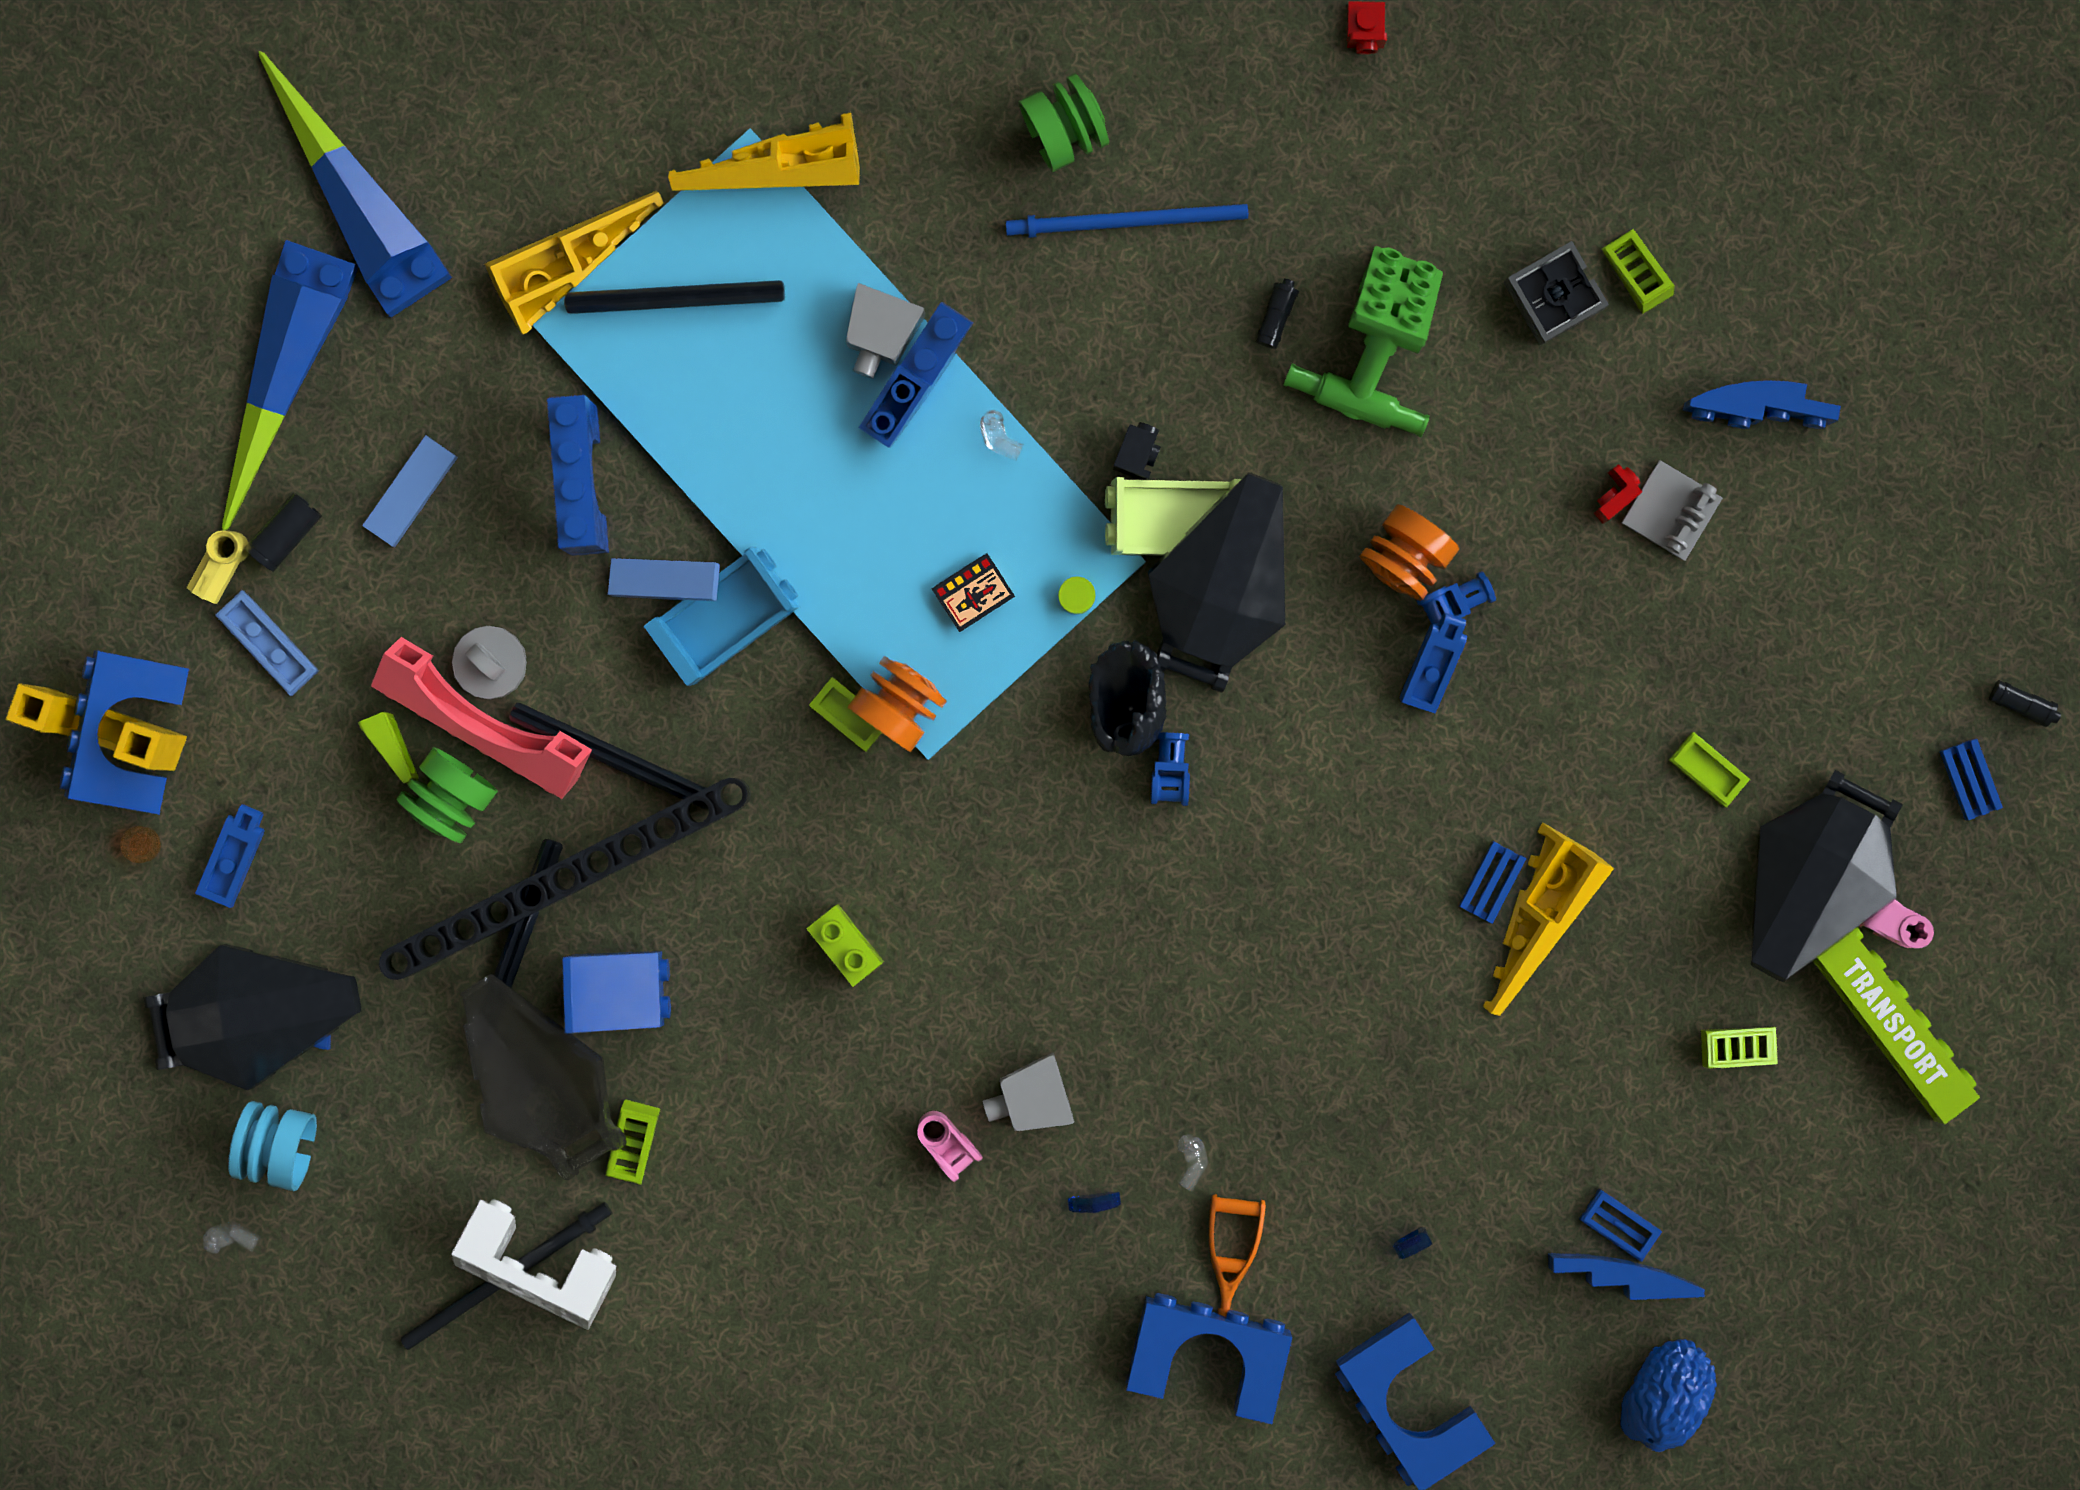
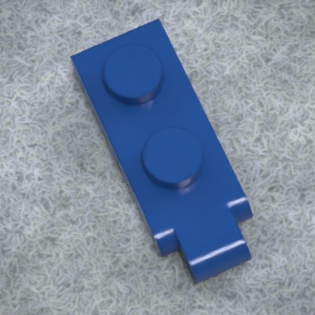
[1399,613,1467,714]
[195,804,265,908]

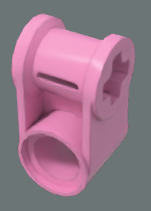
[1859,900,1934,949]
[917,1111,983,1182]

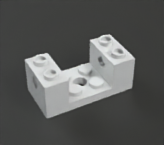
[452,1199,616,1330]

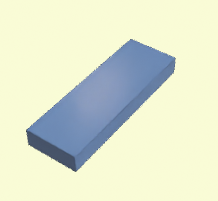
[362,435,458,547]
[608,558,720,601]
[215,590,319,696]

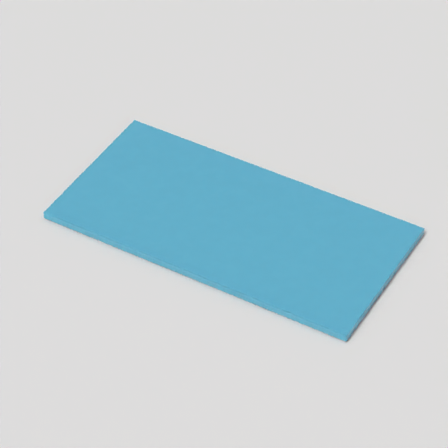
[533,128,1146,760]

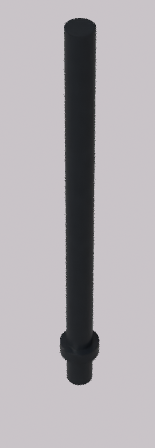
[401,1202,613,1350]

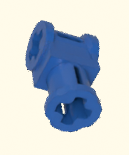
[1416,571,1496,625]
[1151,732,1190,806]

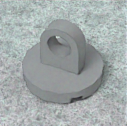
[452,626,527,699]

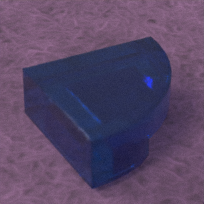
[1068,1192,1121,1213]

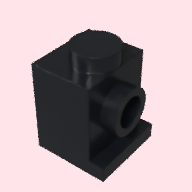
[1113,422,1161,480]

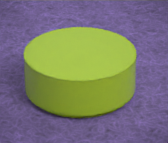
[1058,577,1096,614]

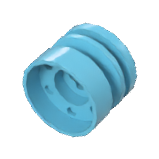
[229,1101,317,1191]

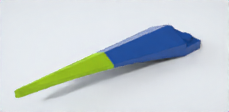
[259,51,452,317]
[222,240,358,531]

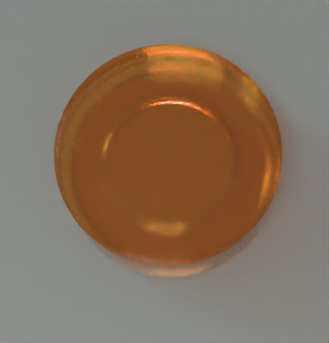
[121,826,161,863]

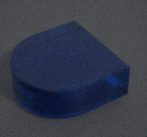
[1393,1227,1433,1259]

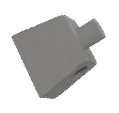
[846,283,926,379]
[983,1052,1074,1131]

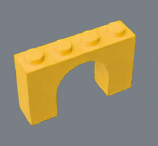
[6,684,187,771]

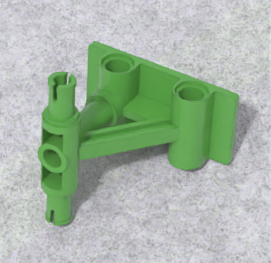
[1283,246,1443,438]

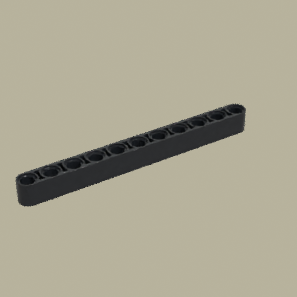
[379,778,751,980]

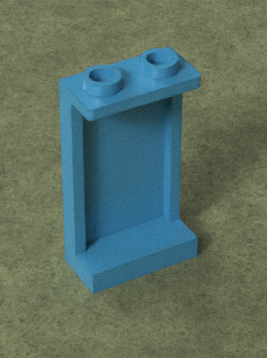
[644,547,799,686]

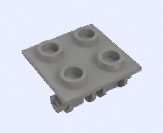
[1622,460,1723,561]

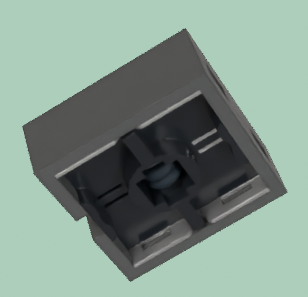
[1504,241,1609,346]

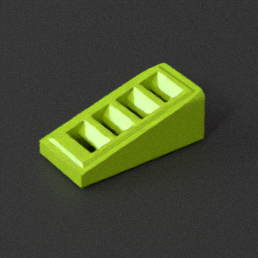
[1602,229,1675,314]
[358,712,419,784]
[1701,1027,1778,1069]
[605,1099,660,1184]

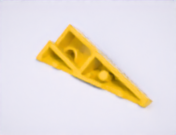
[668,113,860,191]
[484,191,664,334]
[1483,823,1614,1016]

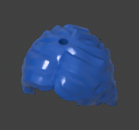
[1620,1339,1717,1452]

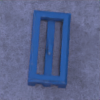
[1939,739,2003,820]
[1458,841,1527,924]
[1579,1189,1662,1262]

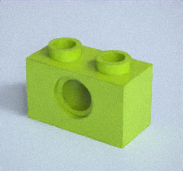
[806,904,884,987]

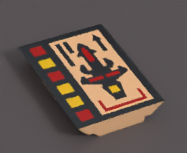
[931,553,1015,632]

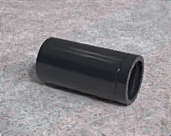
[245,492,322,572]

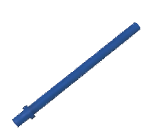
[1006,204,1248,238]

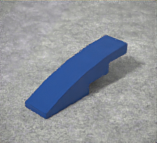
[1548,1253,1705,1300]

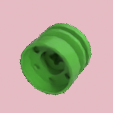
[1018,73,1109,172]
[397,747,498,843]

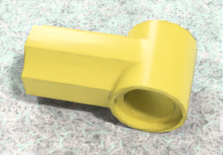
[187,530,249,604]

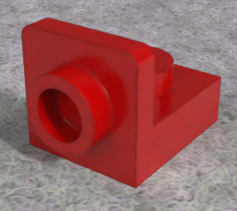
[1347,1,1387,55]
[1594,464,1642,524]

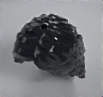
[1088,640,1167,756]

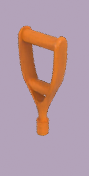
[1209,1194,1266,1317]

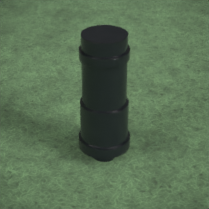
[1256,278,1299,349]
[1989,680,2061,727]

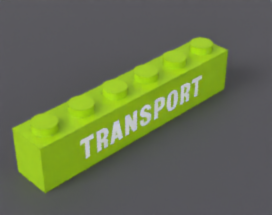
[1813,927,1980,1125]

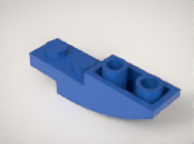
[858,302,973,448]
[1683,380,1841,429]

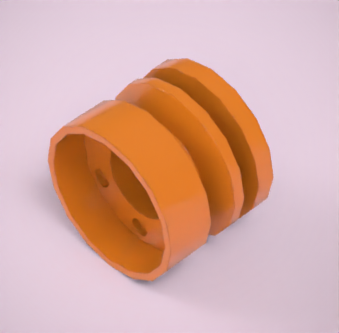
[1359,504,1460,601]
[847,656,947,752]

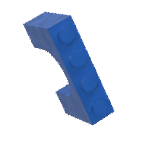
[547,395,609,556]
[59,650,189,814]
[1126,1293,1292,1424]
[1335,1313,1495,1490]

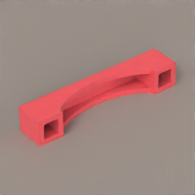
[371,637,592,799]

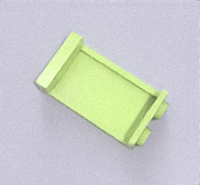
[1105,477,1241,556]

